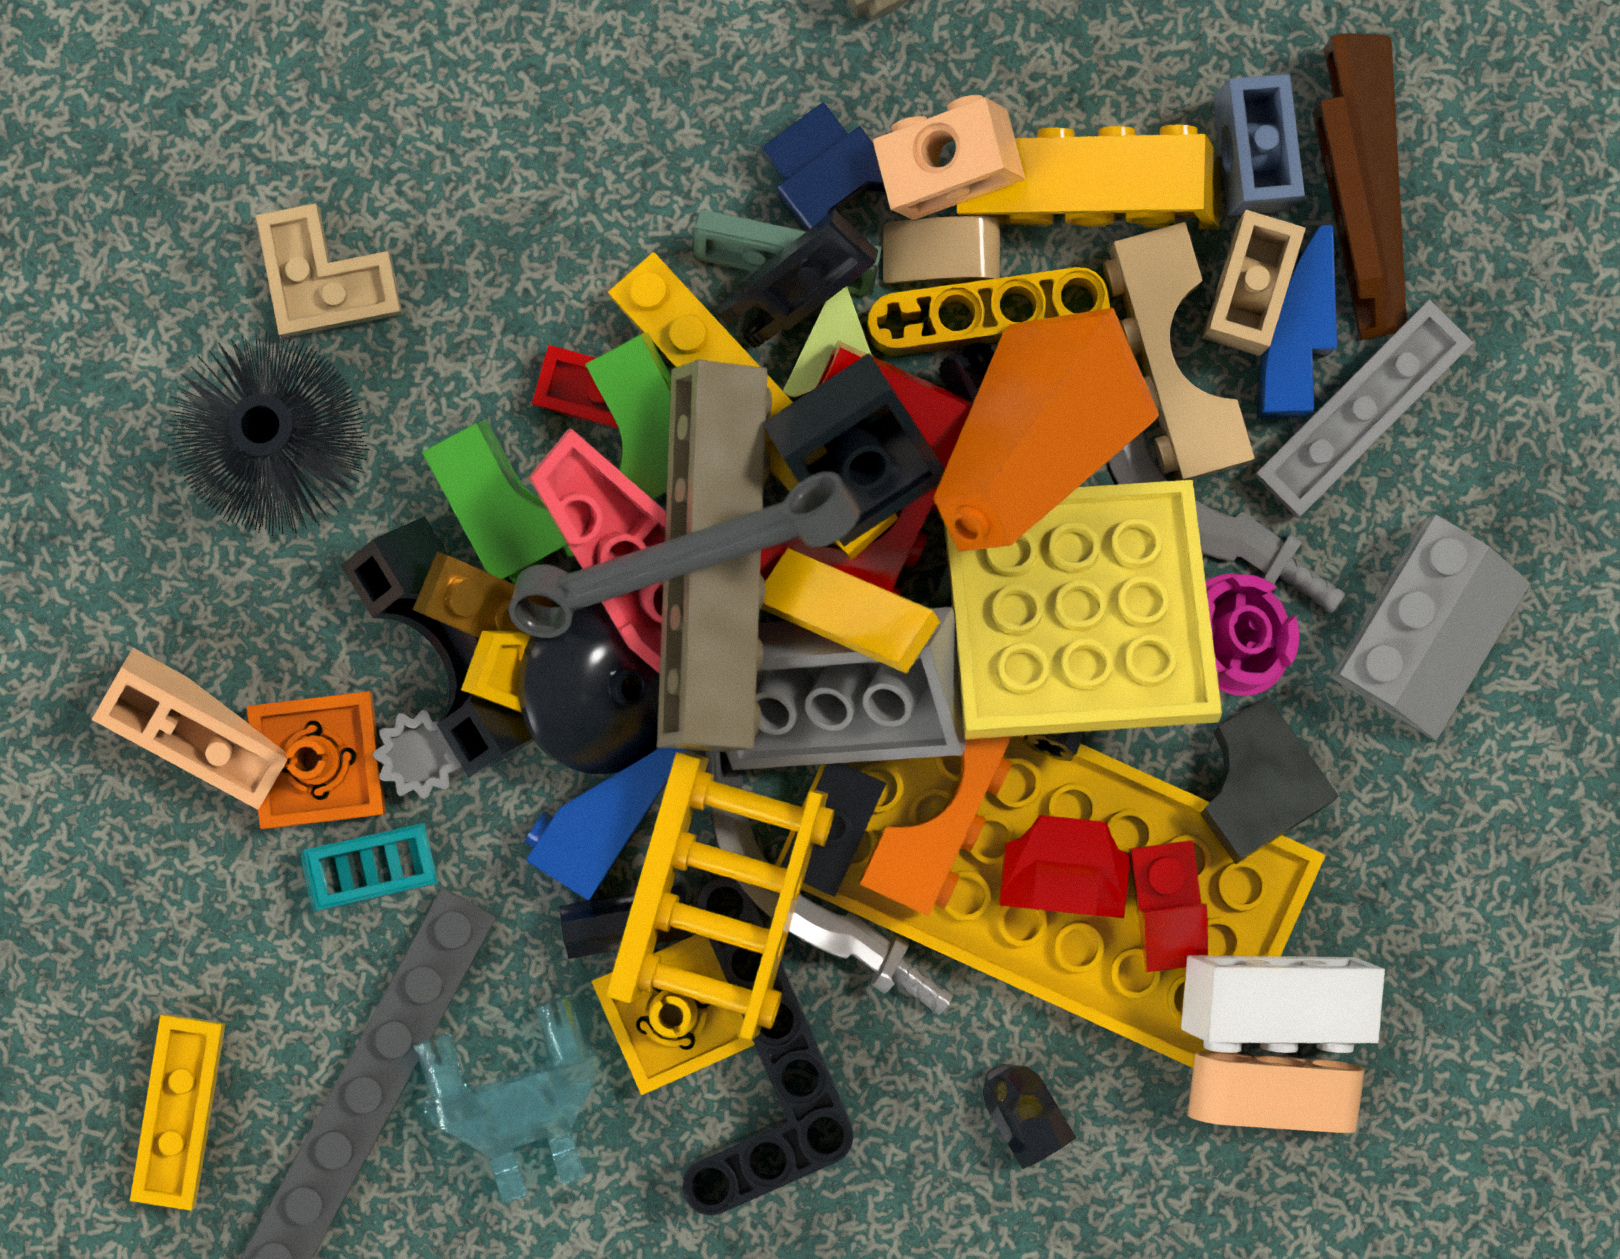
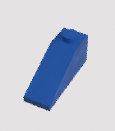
[524,748,688,901]

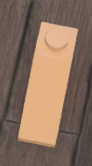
[92,648,288,810]

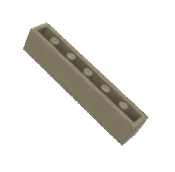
[657,360,772,752]

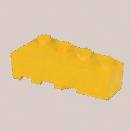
[957,125,1221,230]

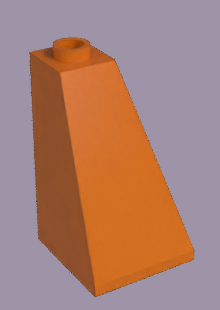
[933,308,1159,552]

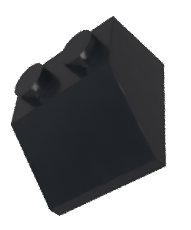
[763,353,945,547]

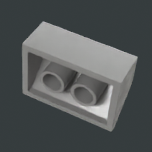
[1330,515,1530,741]

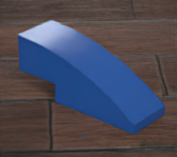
[1257,225,1337,418]

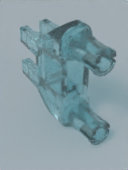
[413,995,601,1204]

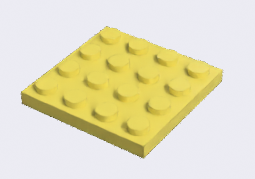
[944,480,1222,739]

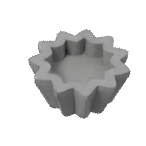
[372,709,462,799]

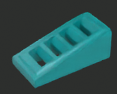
[300,823,438,913]

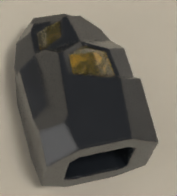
[983,1064,1076,1169]

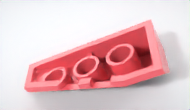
[528,428,666,674]

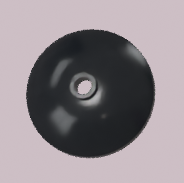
[518,602,660,774]

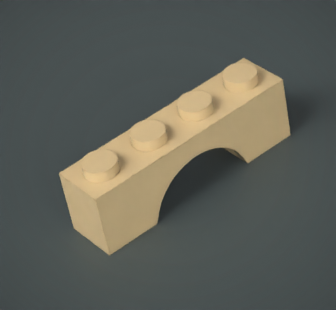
[1103,222,1255,481]

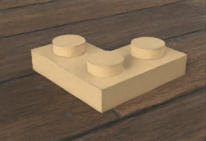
[256,203,403,338]

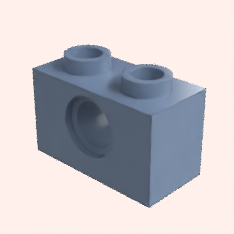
[1213,74,1305,217]

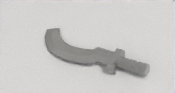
[1108,432,1345,613]
[711,807,953,1015]

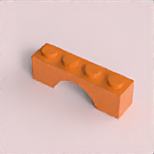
[858,735,1025,916]

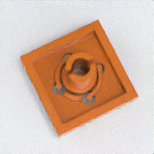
[246,691,386,829]

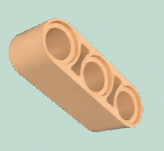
[1187,1051,1365,1133]

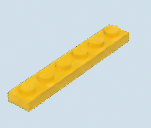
[608,252,898,560]

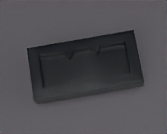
[780,763,886,897]

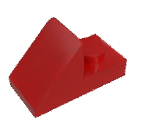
[1129,840,1208,973]

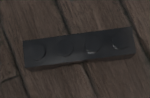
[341,516,534,778]

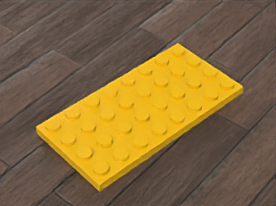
[775,736,1326,1068]

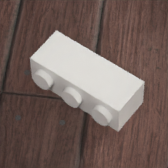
[1181,955,1385,1053]

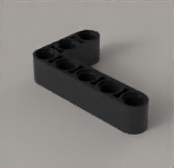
[682,876,854,1216]

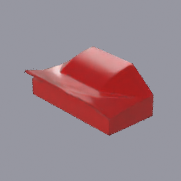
[998,815,1130,918]

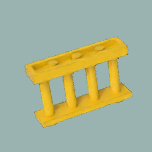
[606,751,834,1040]

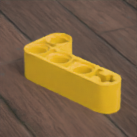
[867,267,1110,356]

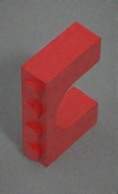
[760,340,973,596]

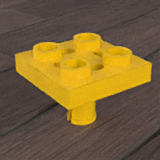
[591,934,755,1096]

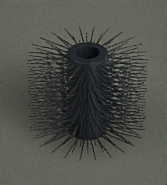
[166,332,370,536]

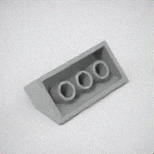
[727,607,966,770]

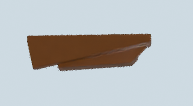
[1312,33,1407,340]

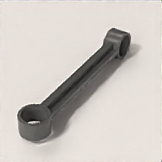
[509,472,860,638]

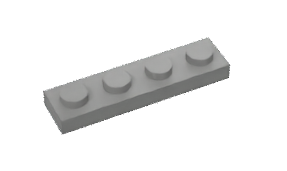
[1254,299,1473,518]

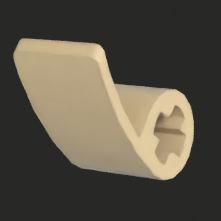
[883,216,1000,285]

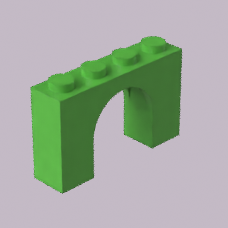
[422,332,671,585]

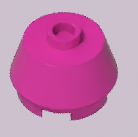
[1205,574,1299,696]

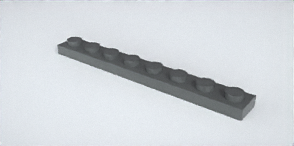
[241,887,498,1259]

